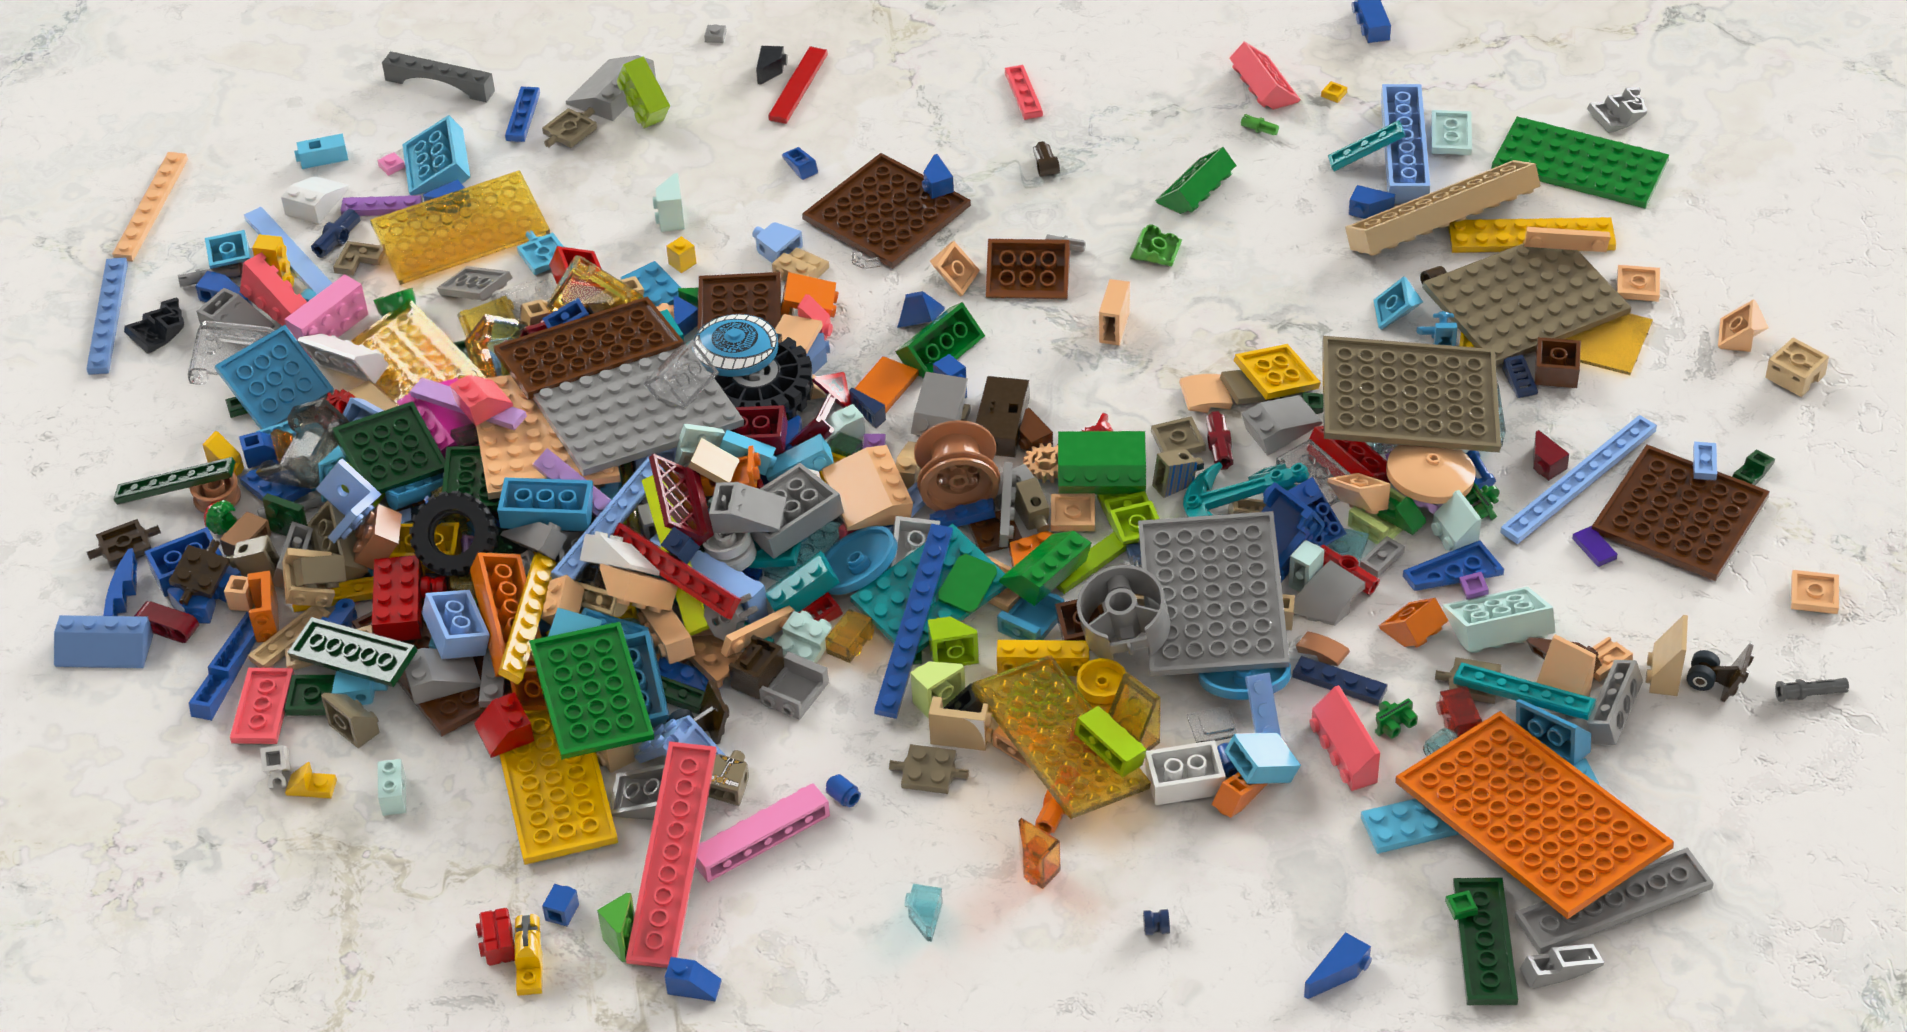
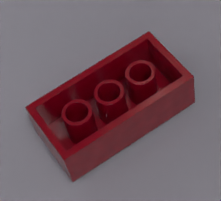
[725,405,788,455]

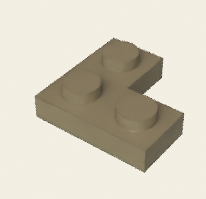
[333,241,386,276]

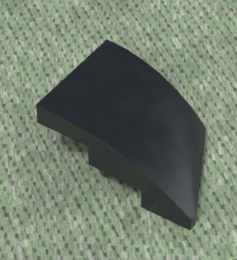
[124,297,184,354]

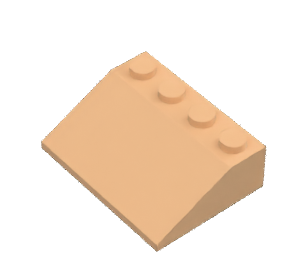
[822,445,913,531]

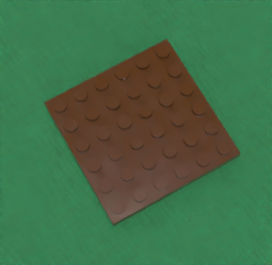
[802,153,971,269]
[1591,444,1770,581]

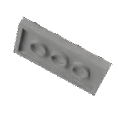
[437,266,513,301]

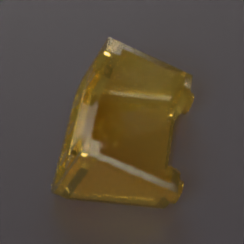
[547,256,644,313]

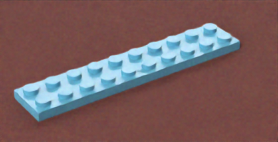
[1361,758,1600,854]

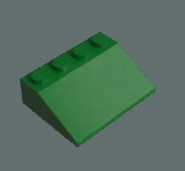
[1058,431,1146,495]

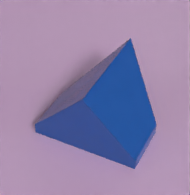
[897,291,945,328]

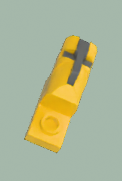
[515,914,543,996]

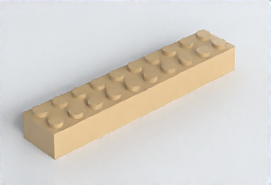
[1345,160,1541,256]

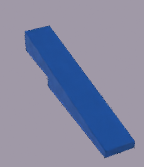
[189,612,256,721]

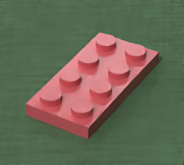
[230,668,295,744]

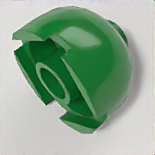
[373,288,416,323]

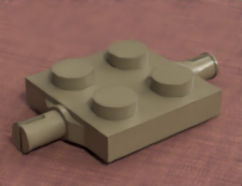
[542,107,597,148]
[1435,657,1501,704]
[889,744,969,794]

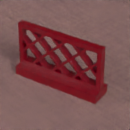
[649,453,714,546]

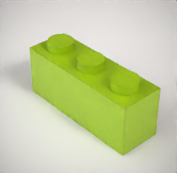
[1074,706,1147,777]

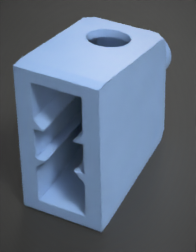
[752,222,803,263]

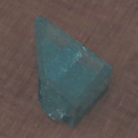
[905,884,943,942]

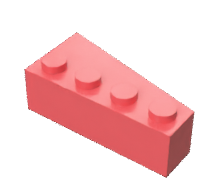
[240,252,307,326]

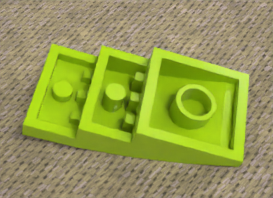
[1097,491,1160,545]

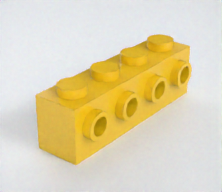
[997,640,1089,676]

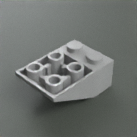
[196,288,275,349]
[709,482,786,533]

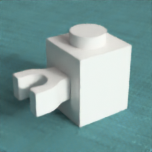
[260,745,290,789]

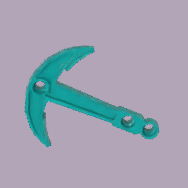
[1183,462,1310,517]

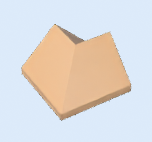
[930,241,980,297]
[1718,299,1769,352]

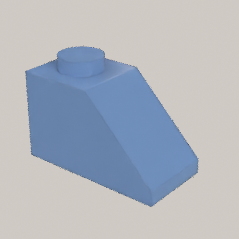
[807,333,830,374]

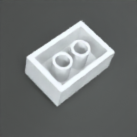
[1145,740,1226,805]

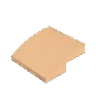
[1179,374,1233,413]

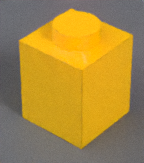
[666,236,697,273]

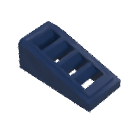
[1502,355,1538,398]
[849,388,886,428]

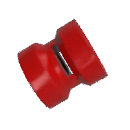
[420,576,447,599]

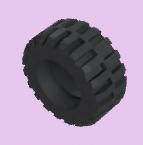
[409,491,499,578]

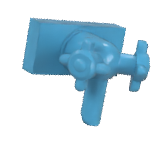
[1416,311,1457,346]

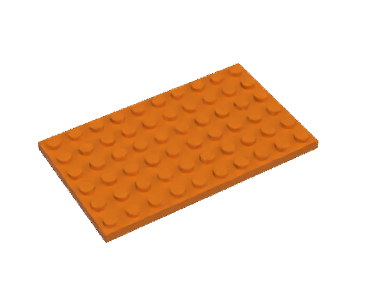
[1395,711,1674,919]

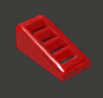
[798,592,843,622]

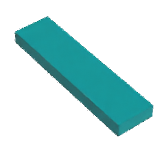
[1328,120,1405,172]

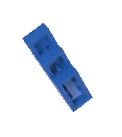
[103,548,137,616]

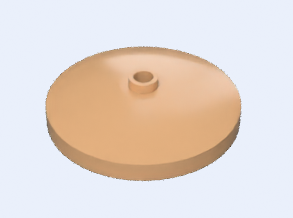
[1386,445,1476,504]

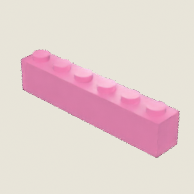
[695,783,830,882]

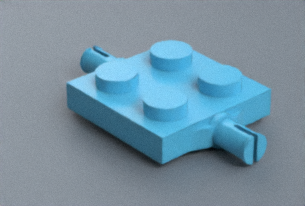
[517,230,564,275]

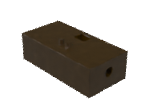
[975,376,1030,458]

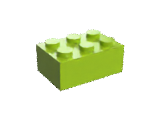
[617,56,670,129]

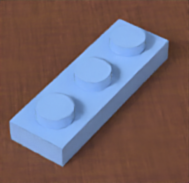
[1245,673,1281,737]

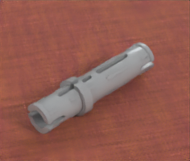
[178,263,241,288]

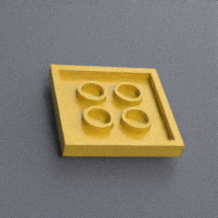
[1233,344,1321,400]

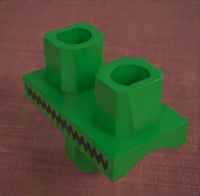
[1464,482,1500,520]
[1375,698,1418,739]

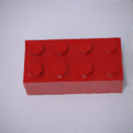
[372,555,423,641]

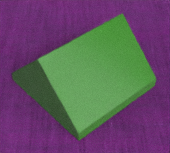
[597,893,635,962]

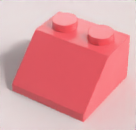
[450,375,513,426]

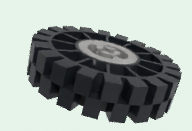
[710,333,813,421]

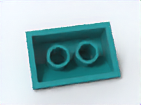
[765,551,840,612]

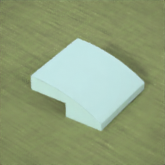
[675,424,725,466]

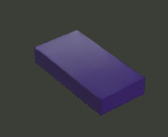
[1572,526,1618,567]

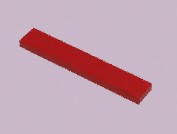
[768,46,828,124]

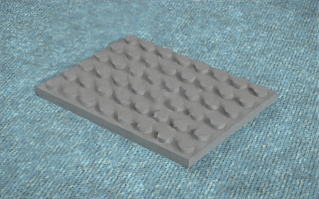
[533,344,744,477]
[1138,511,1290,676]

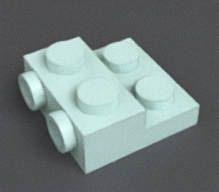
[776,611,835,663]

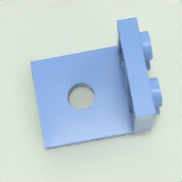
[316,459,381,543]
[635,715,726,763]

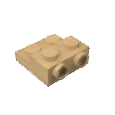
[772,247,829,282]

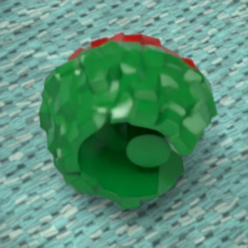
[204,500,237,535]

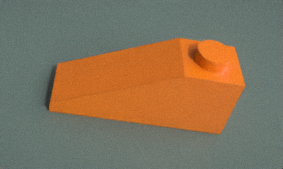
[1211,772,1268,818]

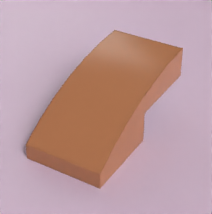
[1296,631,1350,666]

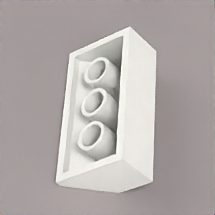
[297,334,389,384]

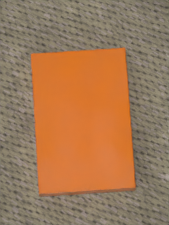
[849,356,919,413]

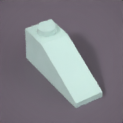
[825,404,865,450]

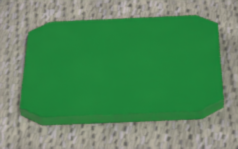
[938,553,997,614]

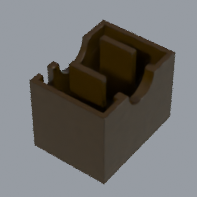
[728,635,784,700]

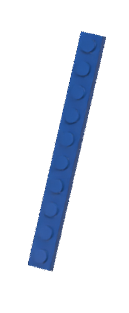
[874,523,953,719]

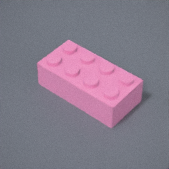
[285,274,368,358]

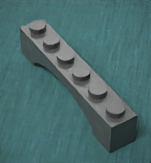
[382,51,495,102]

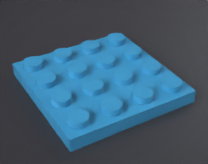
[215,325,334,430]

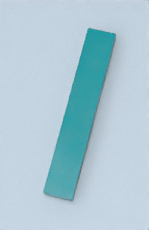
[1453,662,1596,721]

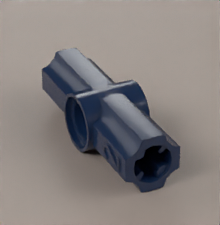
[311,208,361,258]

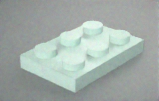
[1431,110,1472,155]

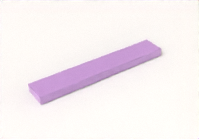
[410,378,527,430]

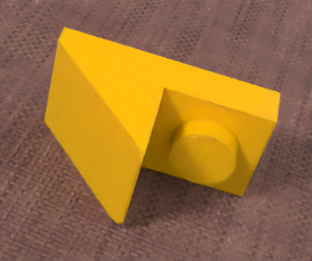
[285,762,337,799]

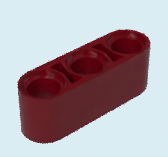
[134,601,199,643]

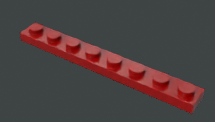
[613,523,741,619]

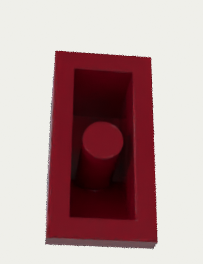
[1533,430,1569,481]

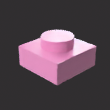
[377,152,405,176]

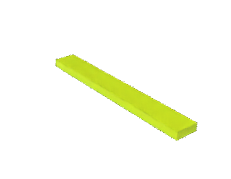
[641,475,710,636]

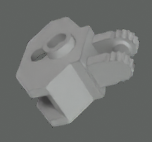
[704,593,758,640]

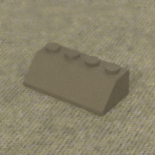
[308,500,368,581]

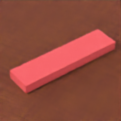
[1005,65,1043,120]

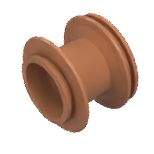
[914,420,1000,511]

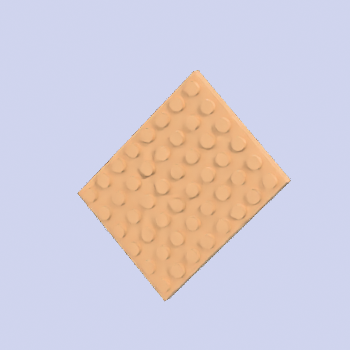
[476,375,621,499]

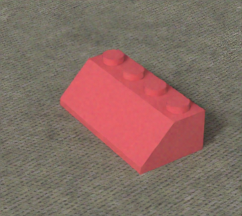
[1229,41,1301,110]
[1309,685,1380,791]

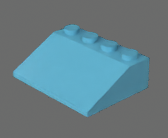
[402,115,470,195]

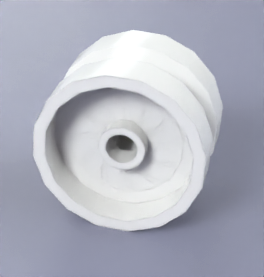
[703,527,757,571]

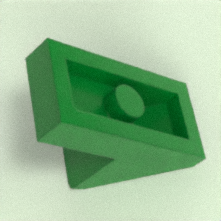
[1377,497,1426,535]

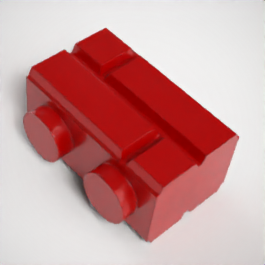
[476,908,515,966]

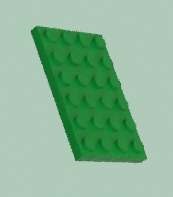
[529,622,654,760]

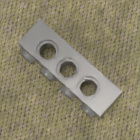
[1587,660,1643,745]

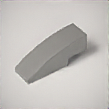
[1520,944,1604,988]

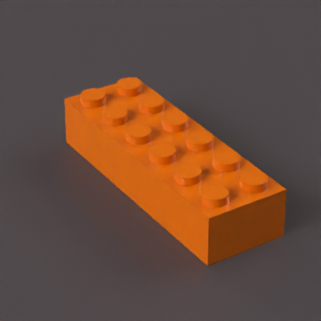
[470,553,542,677]

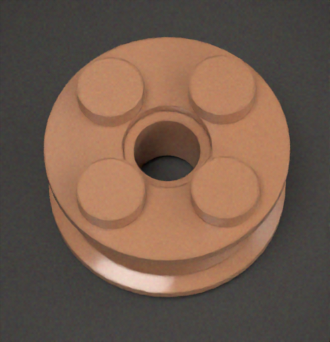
[189,472,241,513]

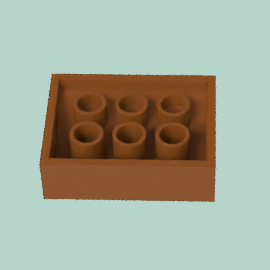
[986,239,1070,299]

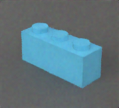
[766,434,834,482]

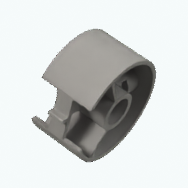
[1077,565,1170,661]

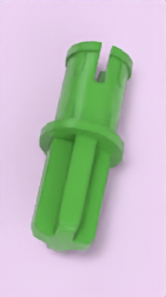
[1241,114,1279,135]

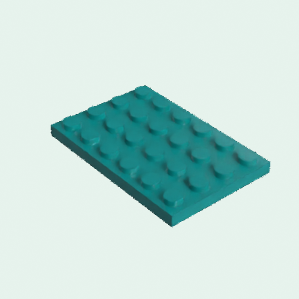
[850,523,1007,653]

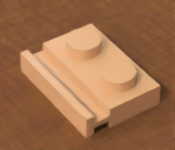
[1592,637,1633,682]

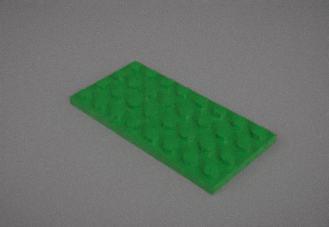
[1491,116,1669,209]

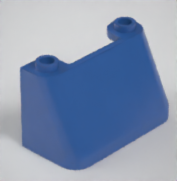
[1261,482,1325,583]

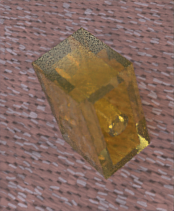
[825,609,874,663]

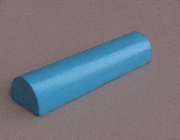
[385,473,444,510]

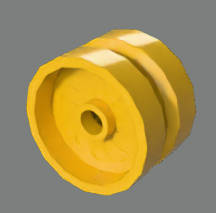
[1077,658,1128,716]

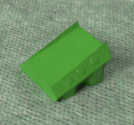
[1130,224,1182,267]

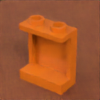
[781,272,839,318]
[700,445,761,497]
[247,571,279,643]

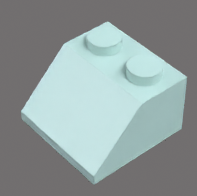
[653,173,685,232]
[1431,490,1481,552]

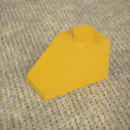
[202,431,244,477]

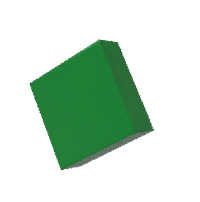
[1445,890,1478,920]

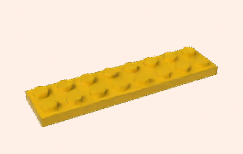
[1448,217,1616,253]

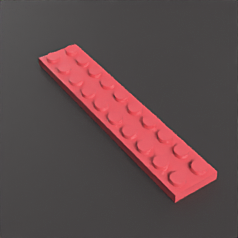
[626,741,717,968]

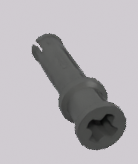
[1775,678,1849,702]

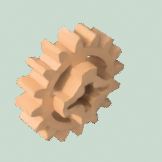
[1023,443,1058,483]

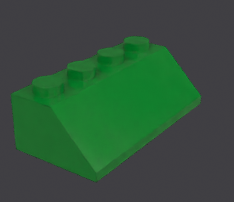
[1155,147,1237,214]
[895,302,985,378]
[999,531,1092,606]

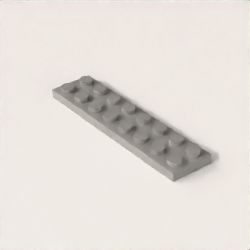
[1515,847,1714,954]

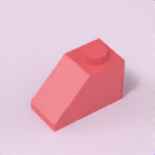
[797,294,833,340]

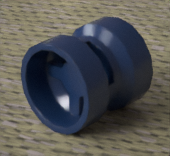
[1143,909,1170,935]

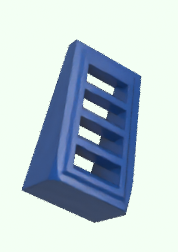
[782,147,818,180]

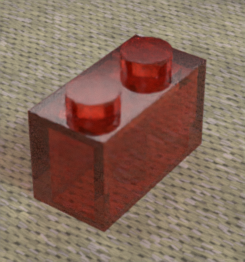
[1436,686,1482,740]

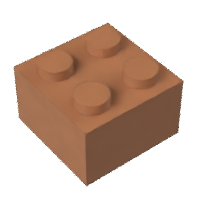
[353,504,402,570]

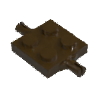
[86,519,161,568]
[169,539,230,606]

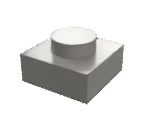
[704,24,727,43]

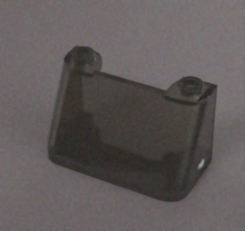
[256,398,349,489]

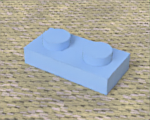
[1693,442,1717,480]

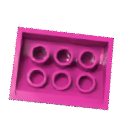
[397,378,479,458]

